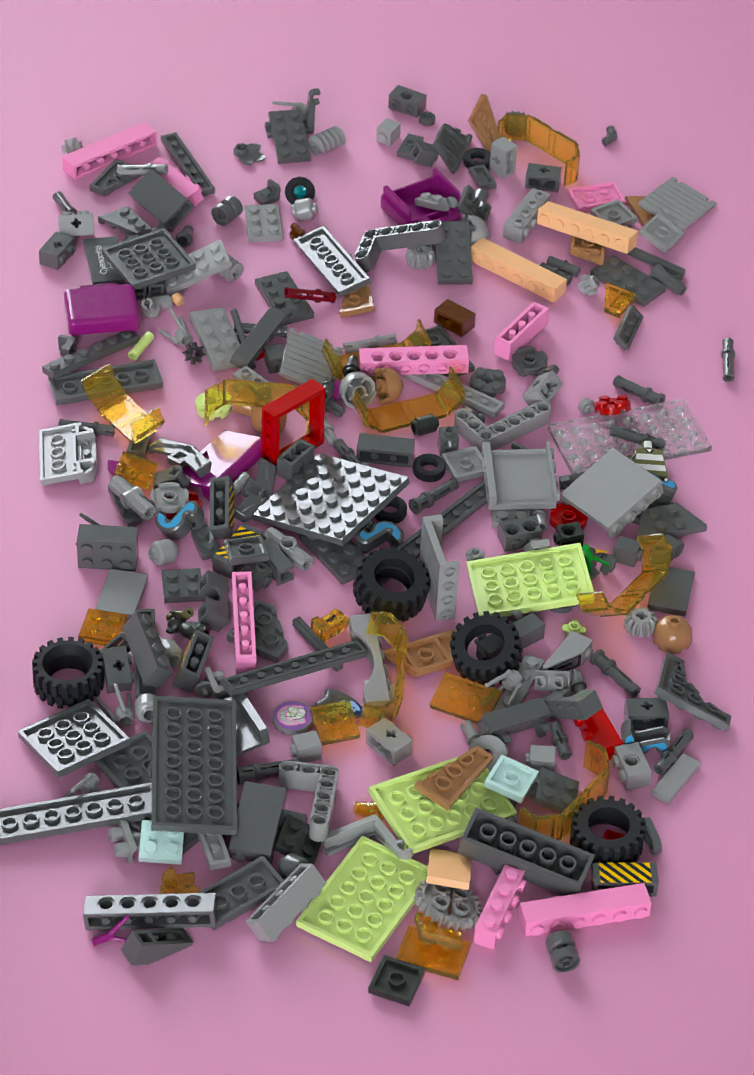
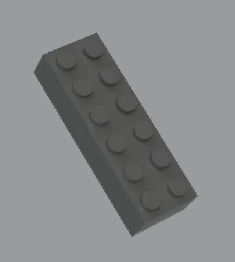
[457,807,595,896]

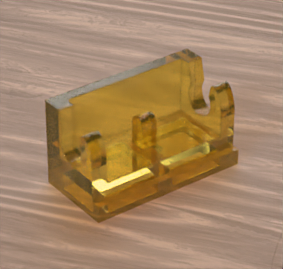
[114,451,158,490]

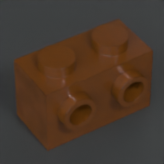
[434,299,476,337]

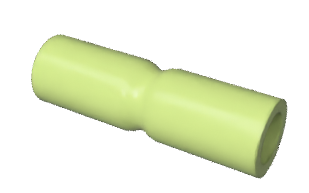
[128,331,154,361]

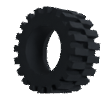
[450,611,523,687]
[32,637,104,709]
[569,796,646,863]

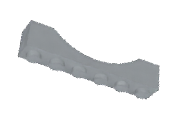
[349,614,393,716]

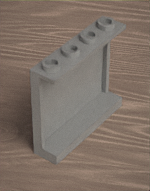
[481,441,560,510]
[560,448,663,539]
[419,514,459,621]

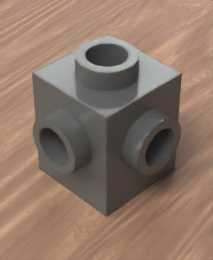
[242,562,274,592]

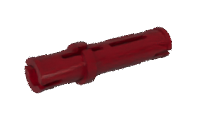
[284,287,336,303]

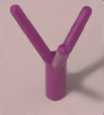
[91,915,130,947]

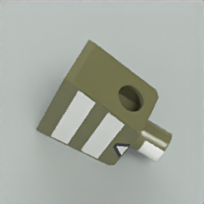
[632,441,668,481]

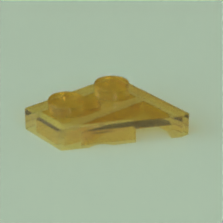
[604,283,636,318]

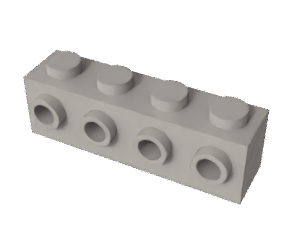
[503,188,551,244]
[246,864,327,942]

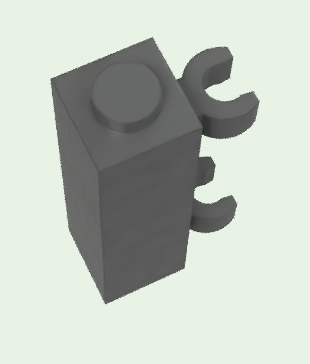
[474,610,545,661]
[476,697,552,747]

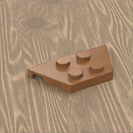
[570,236,605,265]
[384,629,453,677]

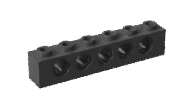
[83,893,218,930]

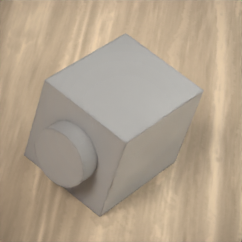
[376,118,401,146]
[289,730,322,762]
[525,745,555,771]

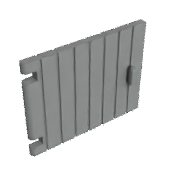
[638,177,717,231]
[279,327,343,396]

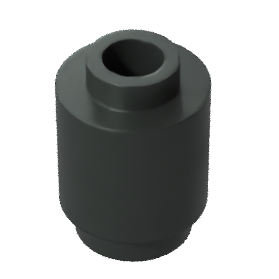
[411,414,439,436]

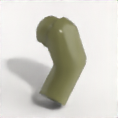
[166,607,194,622]

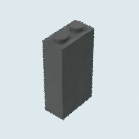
[128,168,195,231]
[229,781,287,865]

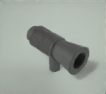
[649,264,687,296]

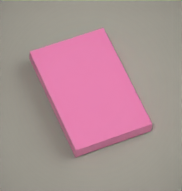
[567,181,626,213]

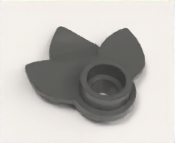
[233,143,265,165]

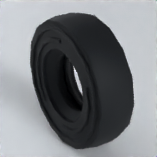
[463,148,491,170]
[285,177,315,205]
[412,453,446,482]
[375,496,407,524]

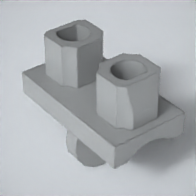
[195,667,229,699]
[535,670,571,691]
[108,820,141,863]

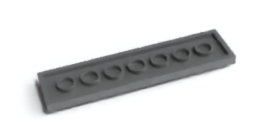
[0,782,152,845]

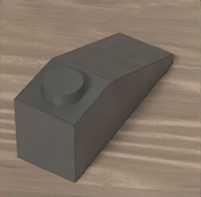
[121,928,194,965]

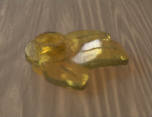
[160,868,200,894]

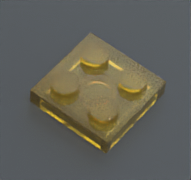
[78,608,127,647]
[309,700,360,746]

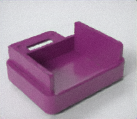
[381,168,462,225]
[64,283,140,337]

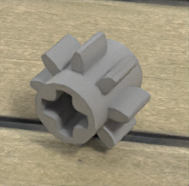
[61,138,83,154]
[578,274,600,296]

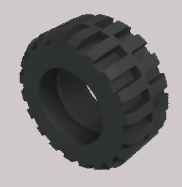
[353,547,431,623]

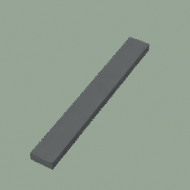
[221,640,368,696]

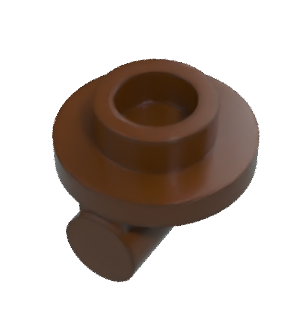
[289,223,306,240]

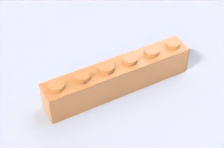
[537,201,638,254]
[471,238,567,303]

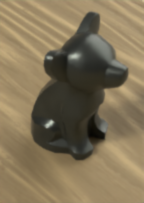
[166,610,211,640]

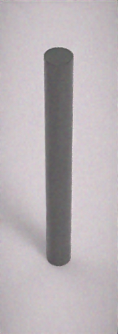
[230,309,256,369]

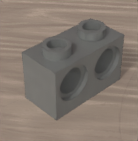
[497,515,542,552]

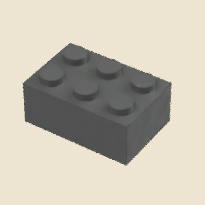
[77,524,138,571]

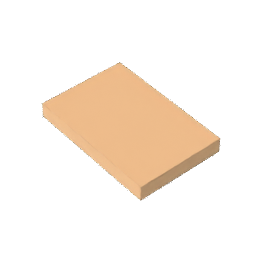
[426,848,472,890]

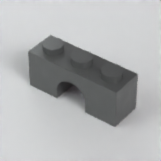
[198,570,230,632]
[543,689,603,720]

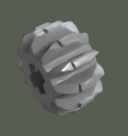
[406,245,435,271]
[624,606,658,639]

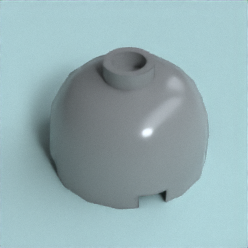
[462,215,489,246]
[339,371,376,409]

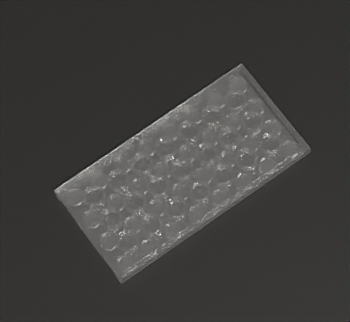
[548,399,712,475]

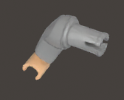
[142,292,184,319]

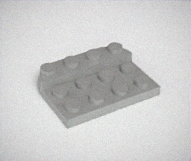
[39,423,98,486]

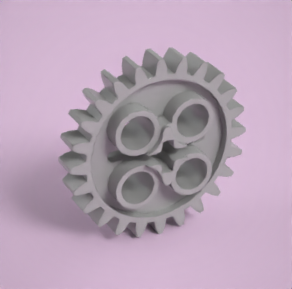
[414,879,483,931]

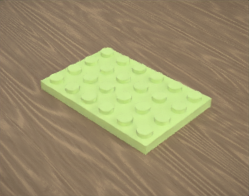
[466,543,596,617]
[368,757,518,854]
[296,836,428,962]

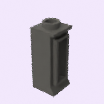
[264,538,294,586]

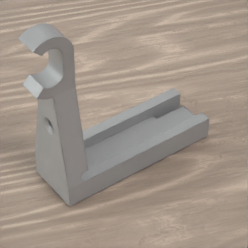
[322,814,413,860]

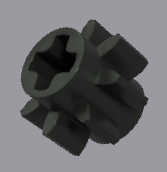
[182,342,206,365]

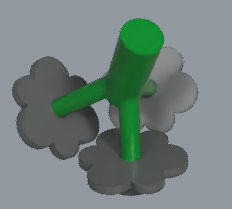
[582,544,616,579]

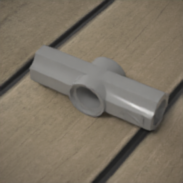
[109,475,156,521]
[263,526,314,571]

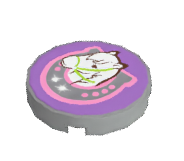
[272,701,313,735]

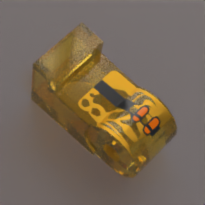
[311,609,349,642]

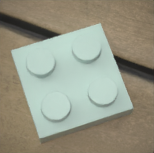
[484,754,539,803]
[138,820,184,865]

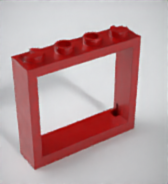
[261,379,325,471]

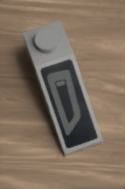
[542,631,594,671]

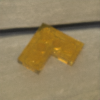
[414,912,463,950]

